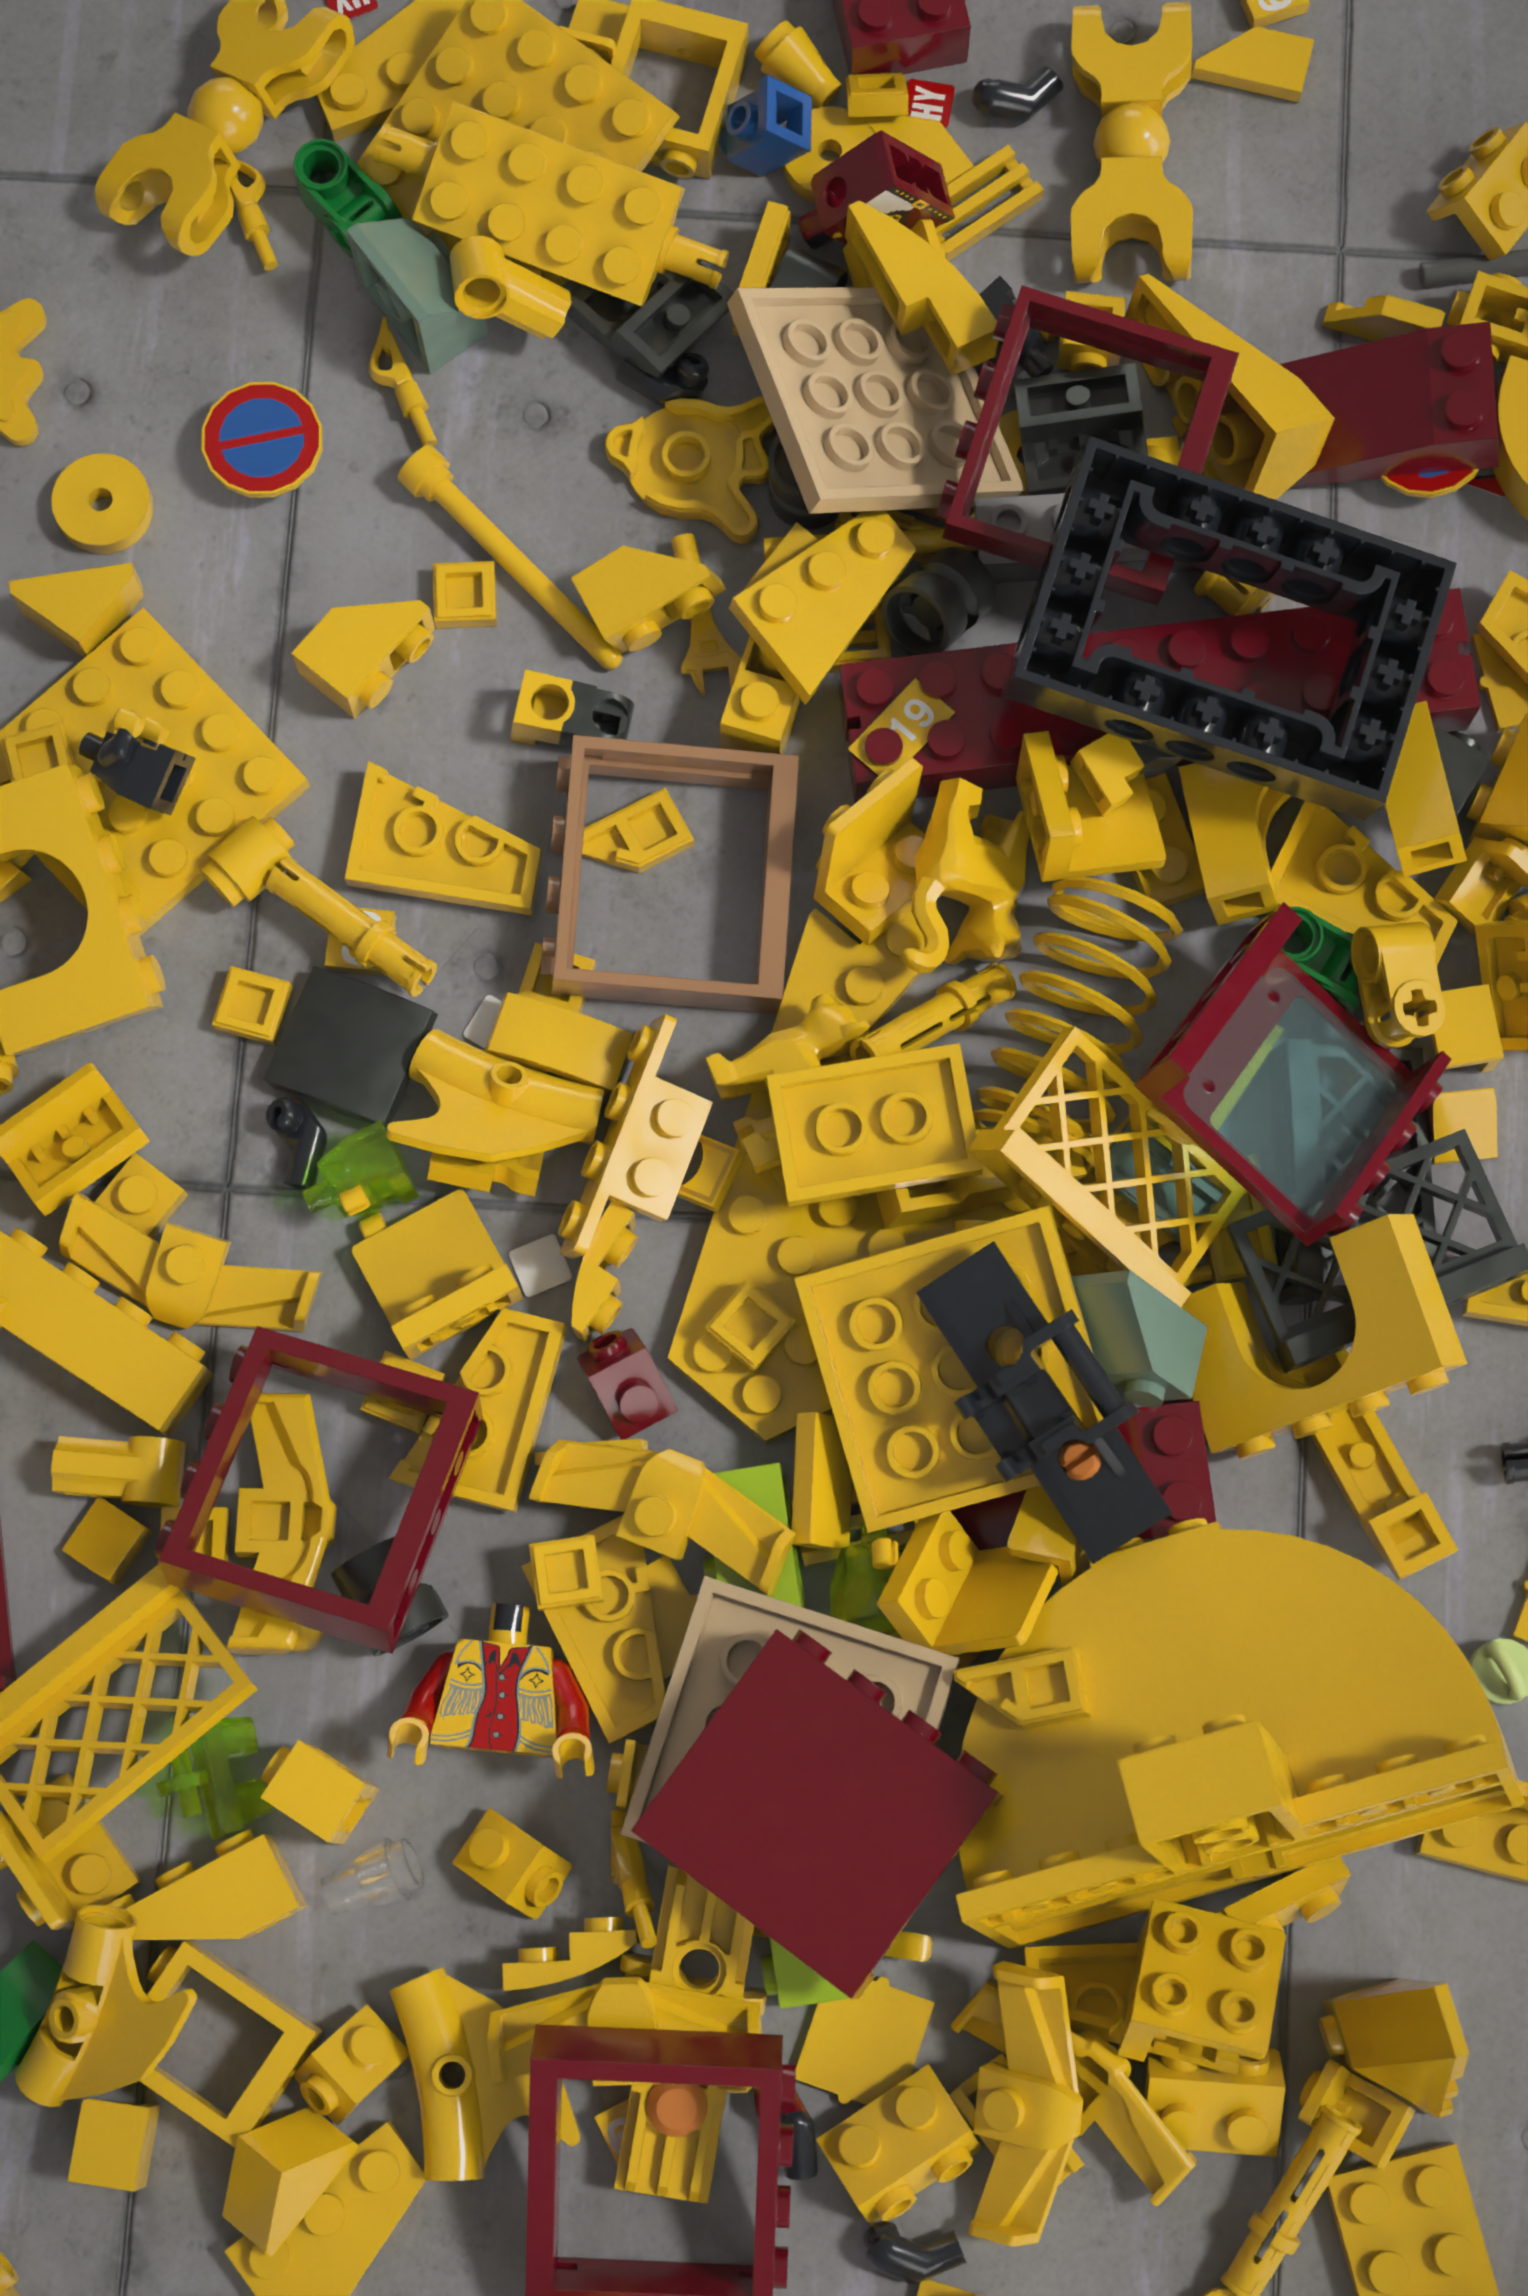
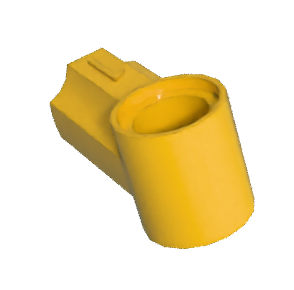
[450,236,571,340]
[51,1436,187,1509]

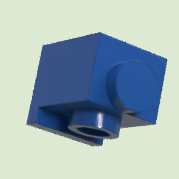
[719,75,812,177]

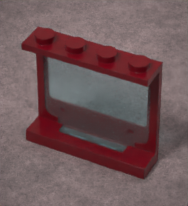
[1134,902,1452,1246]

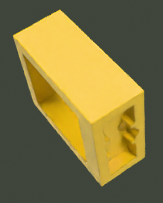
[610,0,749,180]
[140,1941,324,2148]

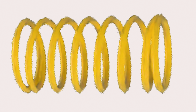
[973,877,1183,1171]

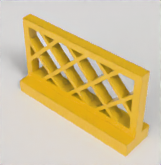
[968,1026,1246,1307]
[0,1564,258,1863]

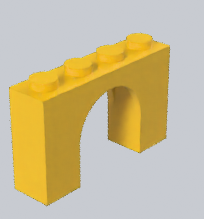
[1178,700,1467,926]
[0,763,166,1056]
[1181,1214,1467,1460]

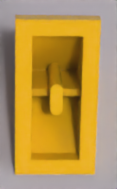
[8,563,144,658]
[222,2106,360,2258]

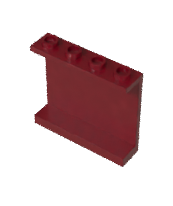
[631,1629,1004,1999]

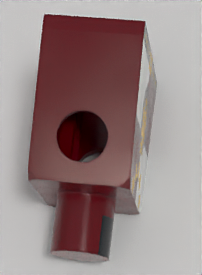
[799,130,955,250]

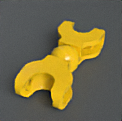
[94,0,355,256]
[1071,2,1193,284]

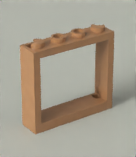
[540,735,799,1014]

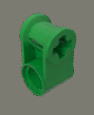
[293,139,403,259]
[1281,906,1360,1015]

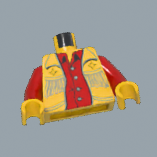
[387,1603,595,1779]

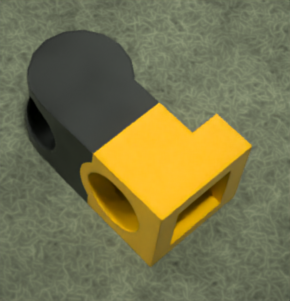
[510,669,634,747]
[1070,733,1182,816]

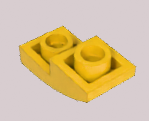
[484,992,633,1096]
[571,1201,639,1343]
[502,1916,639,1991]

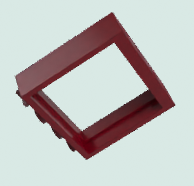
[936,285,1239,606]
[155,1326,483,1654]
[525,2024,796,2296]

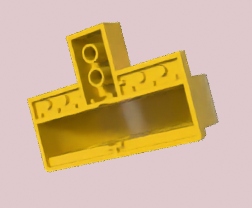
[956,1518,1525,1949]

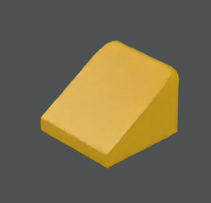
[1427,1088,1498,1165]
[62,1497,153,1586]

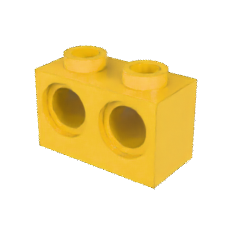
[260,1739,380,1845]

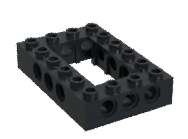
[1000,436,1457,820]

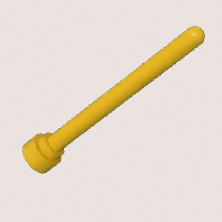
[397,444,623,670]

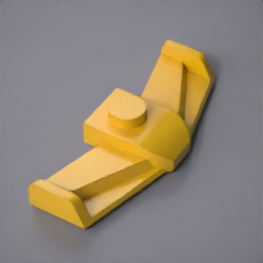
[59,1193,323,1332]
[227,1393,337,1655]
[529,1439,796,1596]
[967,1961,1083,2246]
[487,1977,763,2086]
[951,1979,1197,2206]

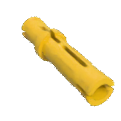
[266,857,438,997]
[850,962,1017,1061]
[1220,2104,1363,2296]

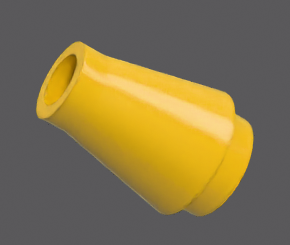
[754,20,842,108]

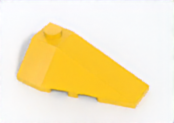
[1125,273,1335,500]
[1318,1978,1469,2118]

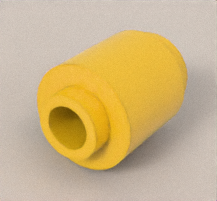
[200,816,295,908]

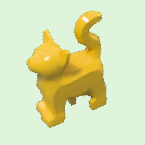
[901,778,1030,974]
[706,994,870,1174]

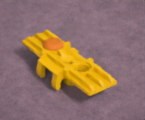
[614,1864,767,2204]

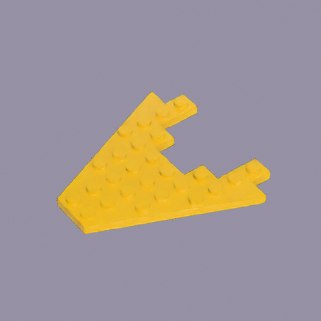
[667,908,1177,1444]

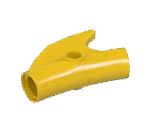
[386,1028,604,1162]
[15,1905,197,2107]
[389,1967,581,2181]

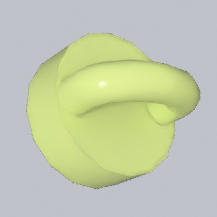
[1469,1638,1528,1706]

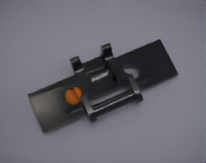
[916,1241,1173,1564]

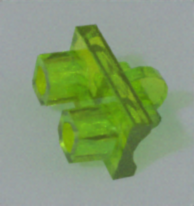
[156,1717,273,1841]

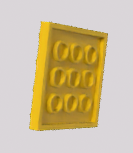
[356,0,680,287]
[0,608,310,936]
[794,1205,1103,1533]

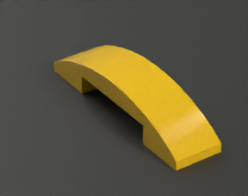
[1273,1349,1458,1581]

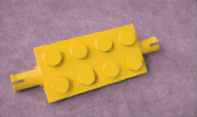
[373,101,729,307]

